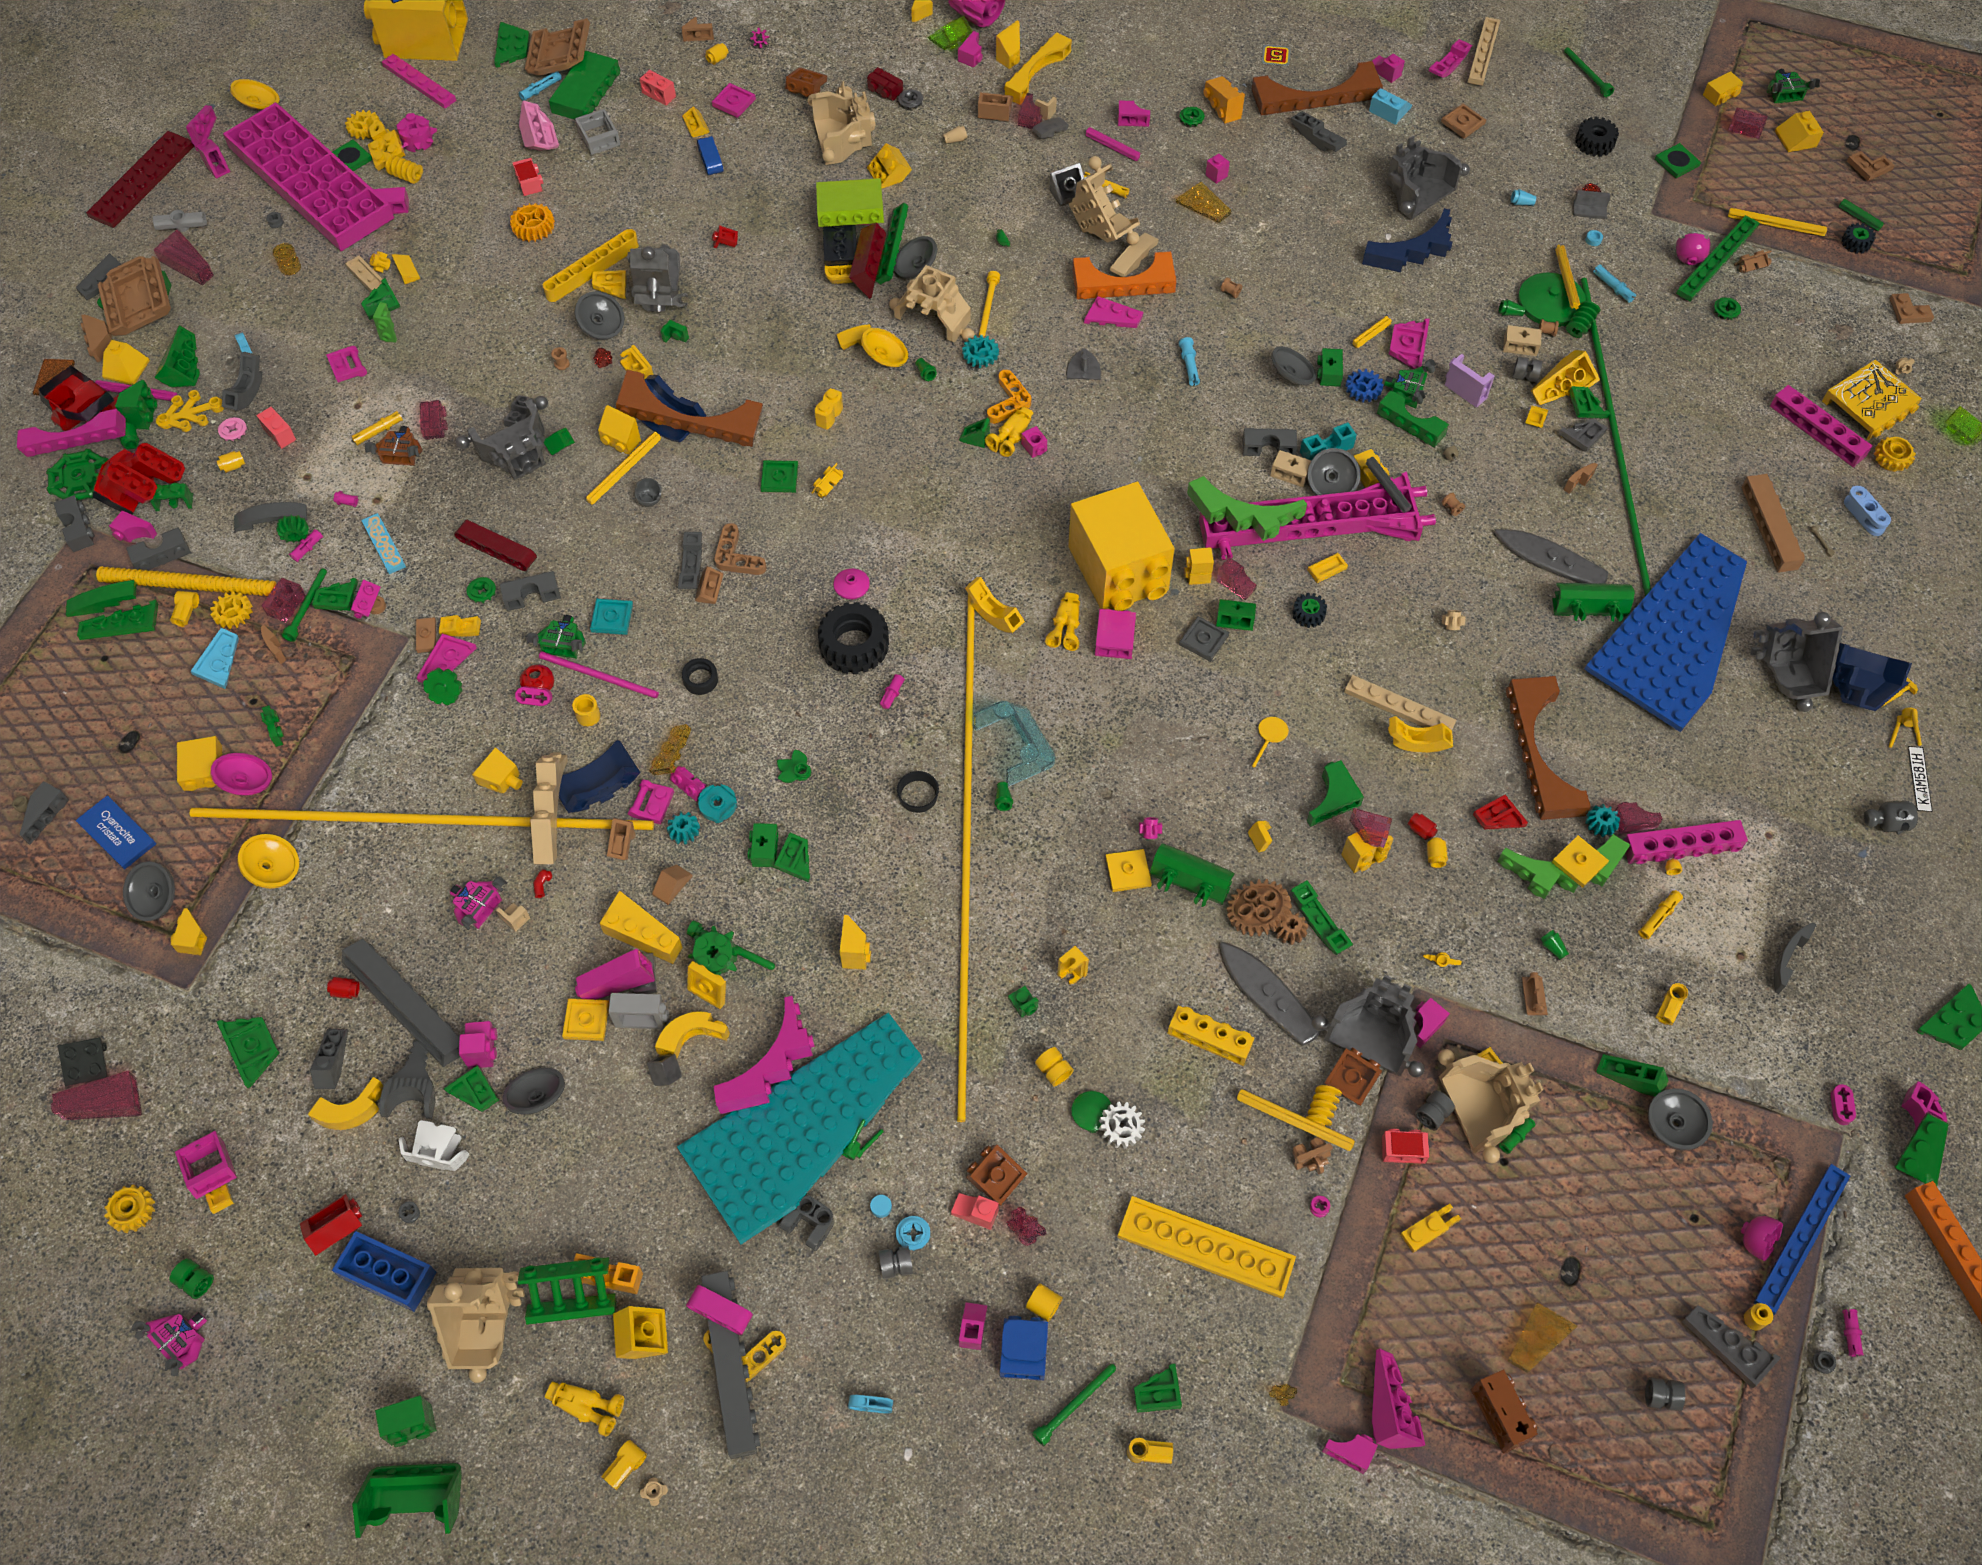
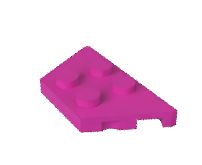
[1389,318,1430,369]

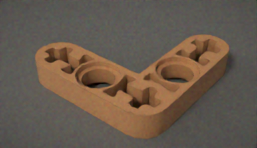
[715,523,767,575]

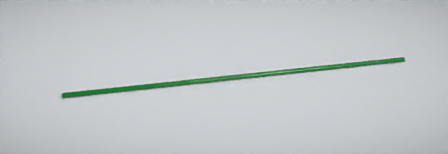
[1580,277,1651,596]

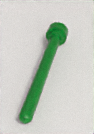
[1564,47,1615,98]
[281,568,327,642]
[687,920,775,970]
[1032,1364,1116,1447]

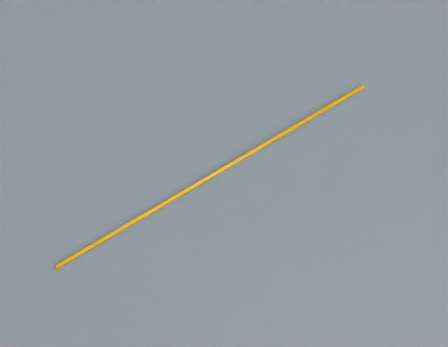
[957,583,975,1122]

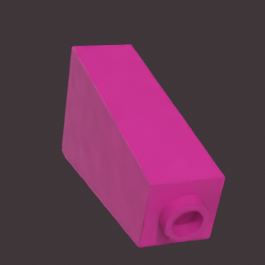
[575,949,655,1000]

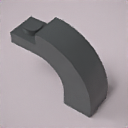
[222,352,263,411]

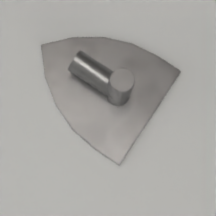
[1067,348,1101,380]

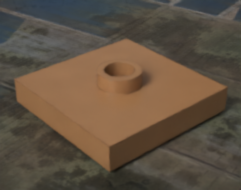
[1441,103,1486,139]

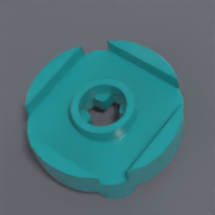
[698,784,738,823]

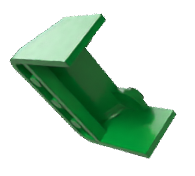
[352,1463,462,1538]

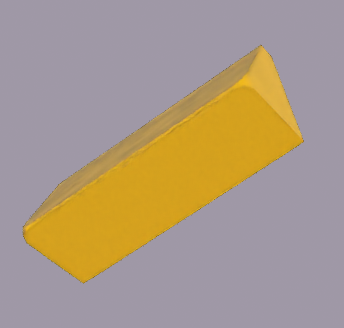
[682,106,710,138]
[392,254,420,284]

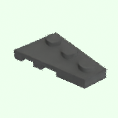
[76,253,122,301]

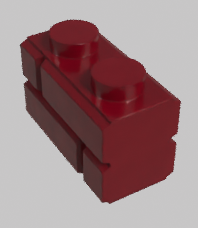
[867,67,903,101]

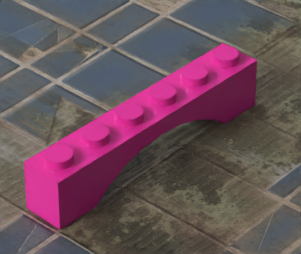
[17,409,126,457]

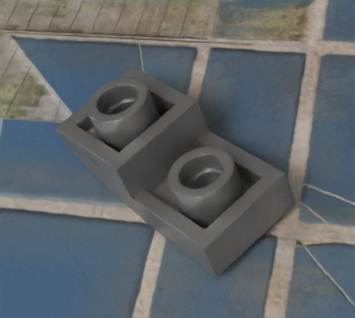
[1032,117,1069,139]
[504,395,535,426]

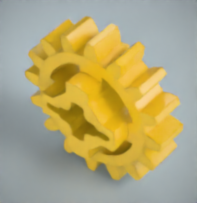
[345,110,380,140]
[210,591,253,629]

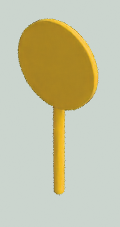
[1252,717,1289,768]

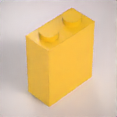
[177,736,222,791]

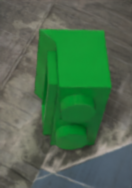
[150,483,193,511]

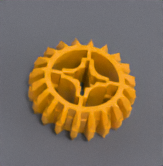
[510,203,555,242]

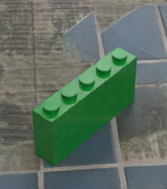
[549,50,620,120]

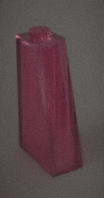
[154,230,214,286]
[51,1071,142,1120]

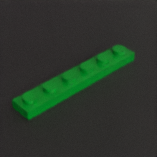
[876,203,909,285]

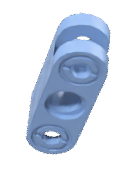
[1844,486,1891,536]

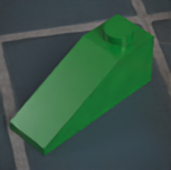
[1596,1054,1669,1097]

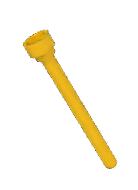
[979,271,1001,338]

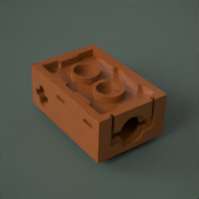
[1471,1369,1538,1454]

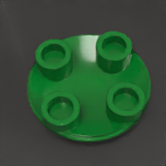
[1071,1091,1112,1133]

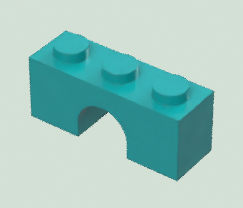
[1299,423,1357,461]

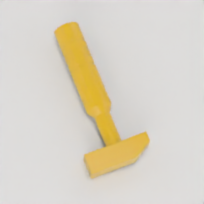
[1881,677,1918,707]

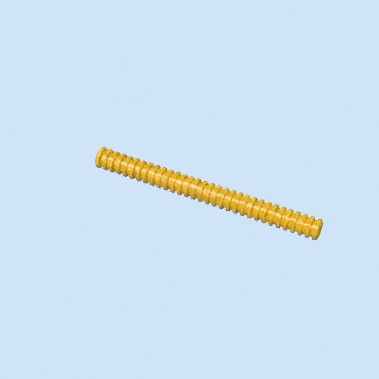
[96,566,277,597]

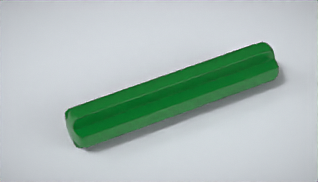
[1839,199,1884,231]

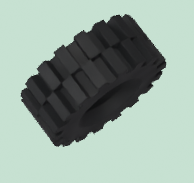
[1575,117,1619,157]

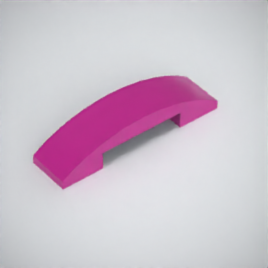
[1429,39,1472,78]

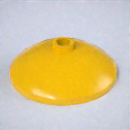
[230,79,280,110]
[861,328,908,367]
[237,834,299,889]

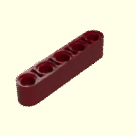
[454,520,537,571]

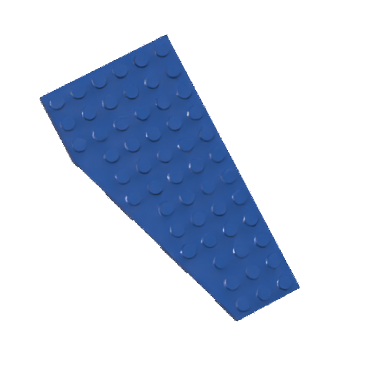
[1584,533,1747,732]

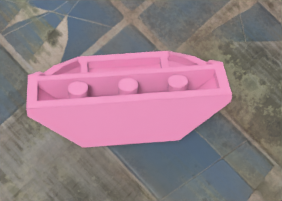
[519,100,559,151]

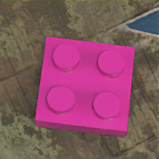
[712,83,756,118]

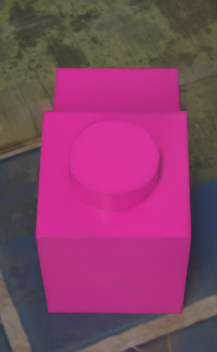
[958,31,983,68]
[1372,53,1405,83]
[1118,100,1150,127]
[109,511,157,543]
[1414,998,1450,1048]
[1322,1434,1378,1474]

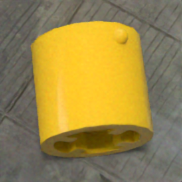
[572,694,601,727]
[1026,1283,1063,1322]

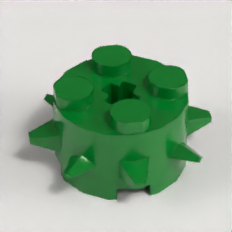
[688,926,743,975]

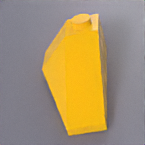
[1531,350,1600,405]

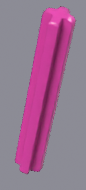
[1086,127,1141,161]

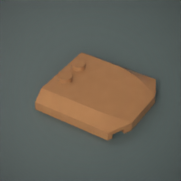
[525,18,590,75]
[98,256,171,336]

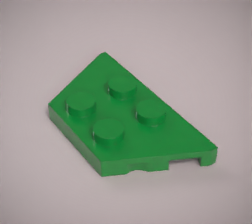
[494,22,530,68]
[1916,983,1982,1050]
[217,1017,280,1088]

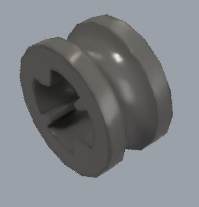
[266,212,284,228]
[398,1201,420,1223]

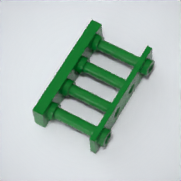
[518,1257,617,1325]

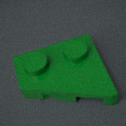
[361,278,400,320]
[1569,386,1610,419]
[312,578,358,611]
[774,832,810,882]
[444,1065,499,1112]
[1134,1364,1182,1413]

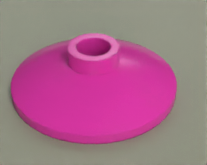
[834,568,870,599]

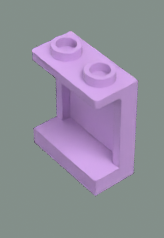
[1445,354,1495,408]

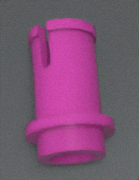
[333,491,358,507]

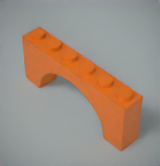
[1073,251,1176,299]

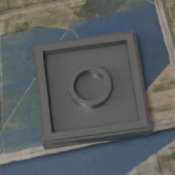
[1179,616,1230,662]

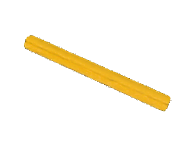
[1728,208,1827,236]
[1555,244,1580,309]
[586,432,661,505]
[1237,1089,1355,1151]

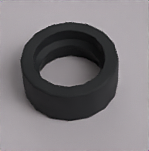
[682,658,718,695]

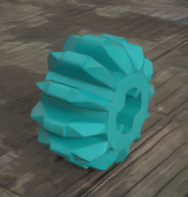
[1585,804,1620,838]
[666,811,700,845]

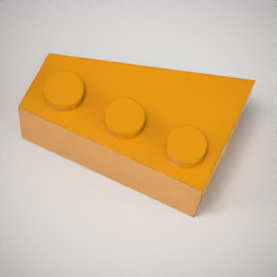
[1203,76,1245,124]

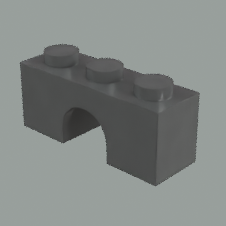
[1242,428,1297,456]
[53,495,95,552]
[126,527,191,571]
[500,571,561,611]

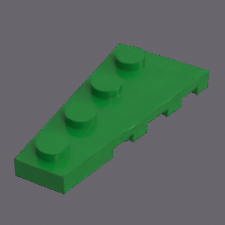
[77,599,159,640]

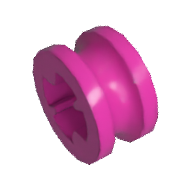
[1310,1196,1330,1218]

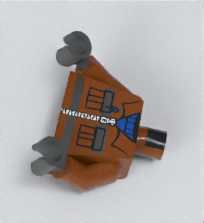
[365,426,422,466]

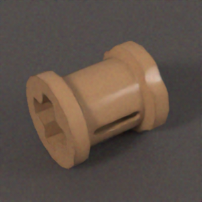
[1220,277,1243,298]
[1539,319,1559,336]
[551,347,570,370]
[1442,493,1465,516]

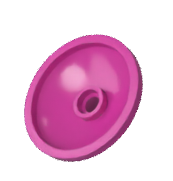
[210,753,272,796]

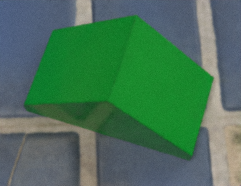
[959,417,990,448]

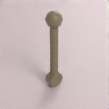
[1810,526,1835,557]

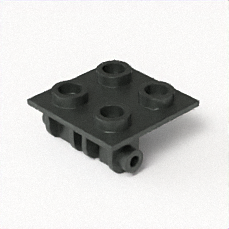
[58,1037,108,1086]

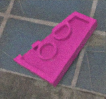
[186,105,217,151]
[1084,296,1143,328]
[416,634,477,683]

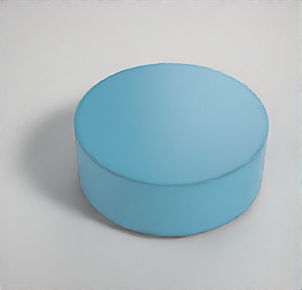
[1585,230,1603,246]
[870,1195,892,1218]

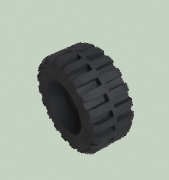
[818,602,889,674]

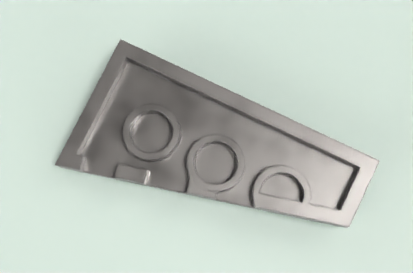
[1682,1305,1781,1389]

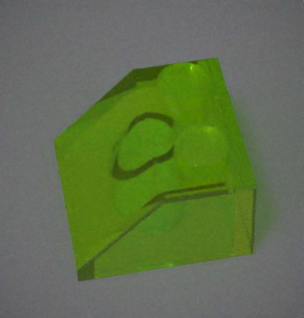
[928,15,973,50]
[1945,406,1982,445]

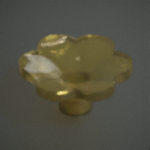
[1269,1384,1297,1406]

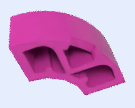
[1901,1081,1947,1133]

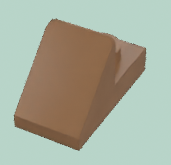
[682,16,714,42]
[607,818,636,860]

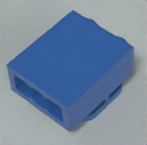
[1000,1316,1048,1381]

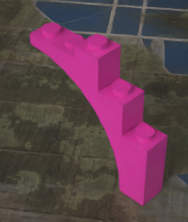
[714,996,815,1114]

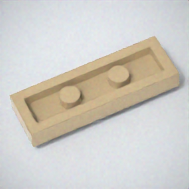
[345,256,382,292]

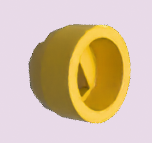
[1665,859,1683,876]

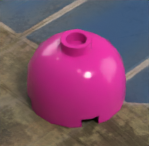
[1676,233,1711,265]
[1741,1216,1783,1261]

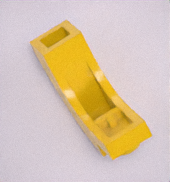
[965,577,1025,633]
[1388,716,1453,753]
[655,1012,730,1058]
[308,1077,384,1130]

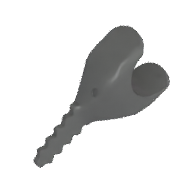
[379,1040,436,1119]

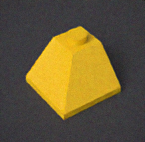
[996,20,1020,69]
[102,340,150,385]

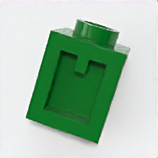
[661,320,689,343]
[1008,986,1039,1018]

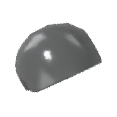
[634,478,662,507]

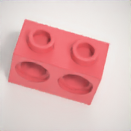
[639,70,676,105]

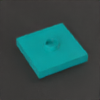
[590,598,633,635]

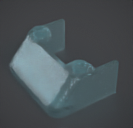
[974,701,1056,787]

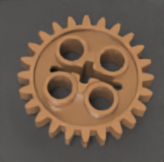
[1226,879,1292,937]

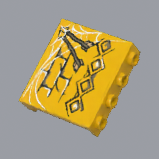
[1822,359,1922,441]

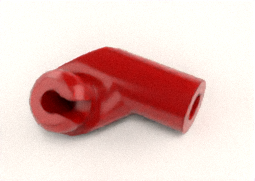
[533,869,552,898]

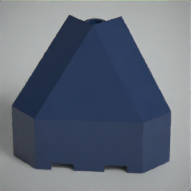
[1832,643,1912,711]

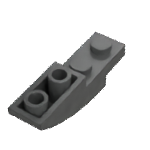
[1291,111,1347,152]

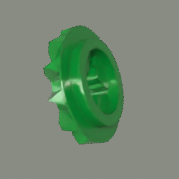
[1179,107,1205,127]
[1714,297,1741,320]
[467,577,496,604]

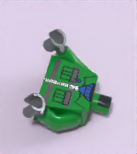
[1767,69,1820,104]
[1384,359,1436,408]
[526,615,586,659]

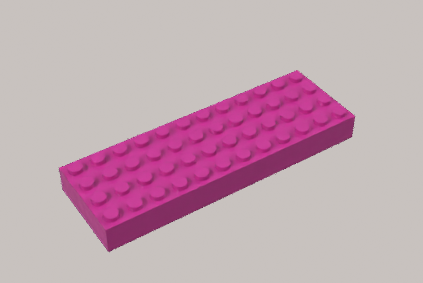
[223,102,394,252]

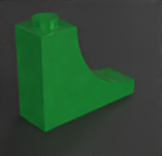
[1307,760,1364,827]

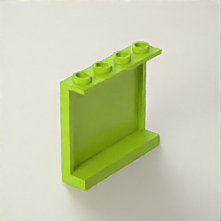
[816,178,884,227]

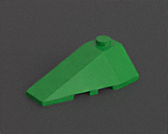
[154,325,200,387]

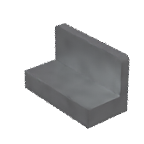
[1574,190,1610,219]

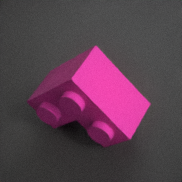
[459,1021,497,1069]

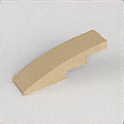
[1110,233,1159,277]

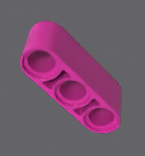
[686,1285,753,1335]

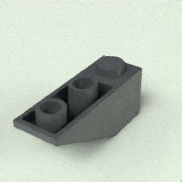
[19,781,69,845]
[310,1029,348,1089]

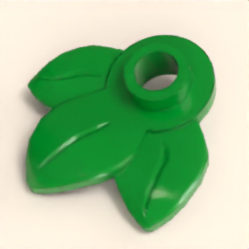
[777,749,812,783]

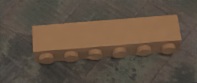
[1741,474,1805,573]

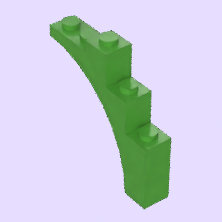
[1187,476,1307,541]
[1497,834,1630,899]

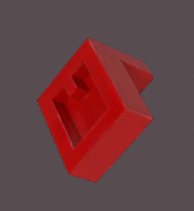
[712,225,738,248]

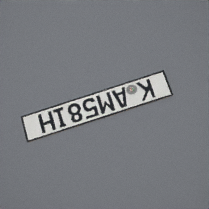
[1908,746,1933,812]

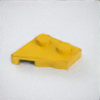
[592,270,627,299]

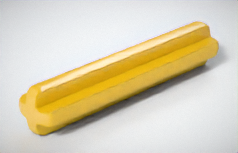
[1352,316,1392,348]

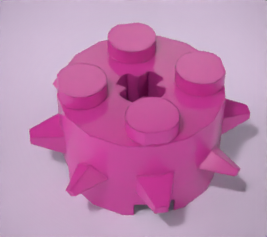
[396,113,437,152]

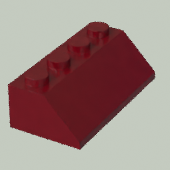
[849,222,886,299]

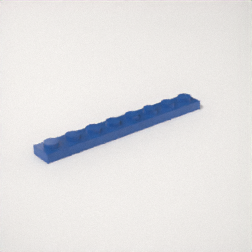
[1753,1164,1851,1315]

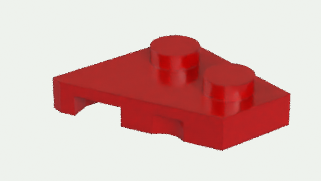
[1473,794,1528,830]

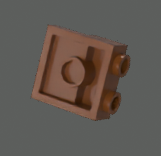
[785,67,827,97]
[1324,1047,1382,1106]
[966,1144,1028,1206]

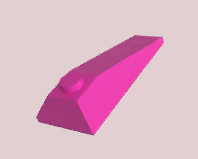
[1372,1348,1425,1449]

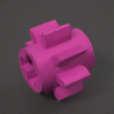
[750,27,770,48]
[1139,817,1162,839]

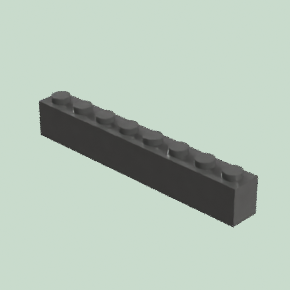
[342,938,460,1067]
[701,1271,761,1459]

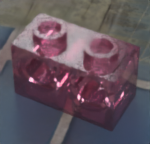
[261,578,305,623]

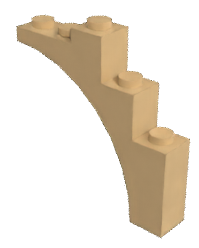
[530,752,568,864]

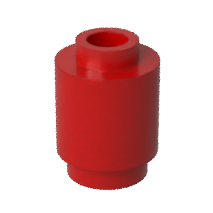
[1407,812,1438,840]
[327,977,360,999]

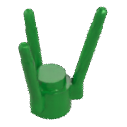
[842,1119,884,1161]

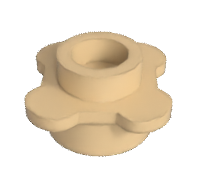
[1895,357,1915,375]
[640,1477,668,1506]

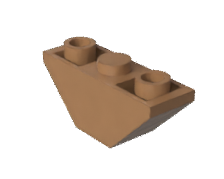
[80,314,113,362]

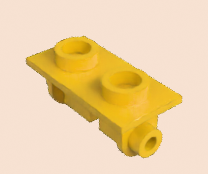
[811,463,844,498]

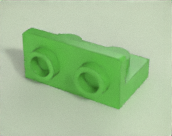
[373,302,397,343]

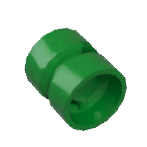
[169,1258,214,1299]

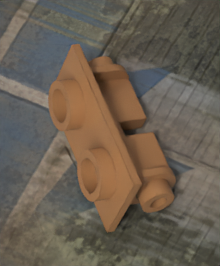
[1734,250,1772,273]
[1522,972,1548,1015]

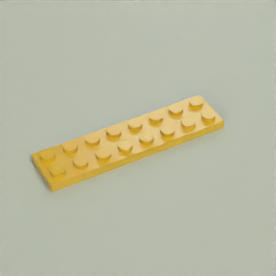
[1117,1196,1296,1299]

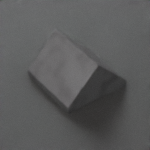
[1049,163,1084,205]

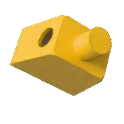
[472,748,523,794]

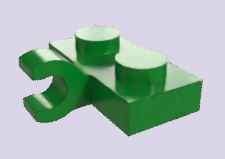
[260,705,284,747]

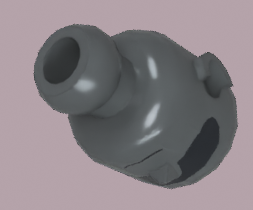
[1864,800,1918,835]

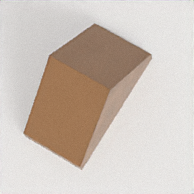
[652,865,693,905]

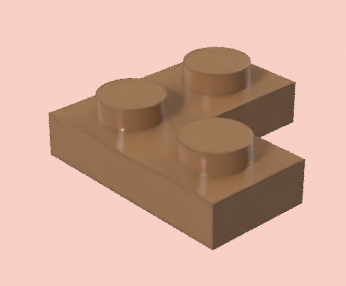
[1847,151,1895,181]
[1889,293,1934,324]

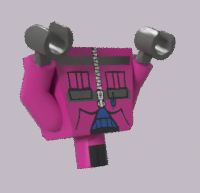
[450,876,508,930]
[131,1312,207,1376]

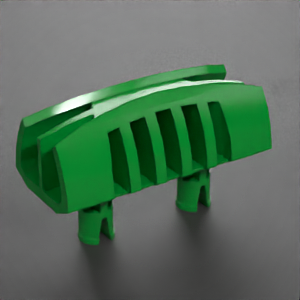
[1552,583,1635,622]
[1150,843,1235,907]

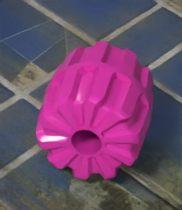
[948,0,1005,28]

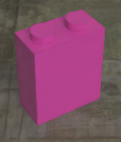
[1095,609,1136,659]

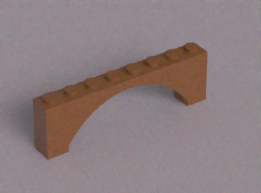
[1251,61,1383,115]
[616,369,763,447]
[1506,676,1591,820]

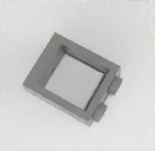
[575,109,621,155]
[609,993,669,1029]

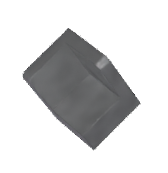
[647,1054,682,1086]

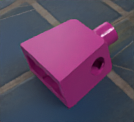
[196,139,230,179]

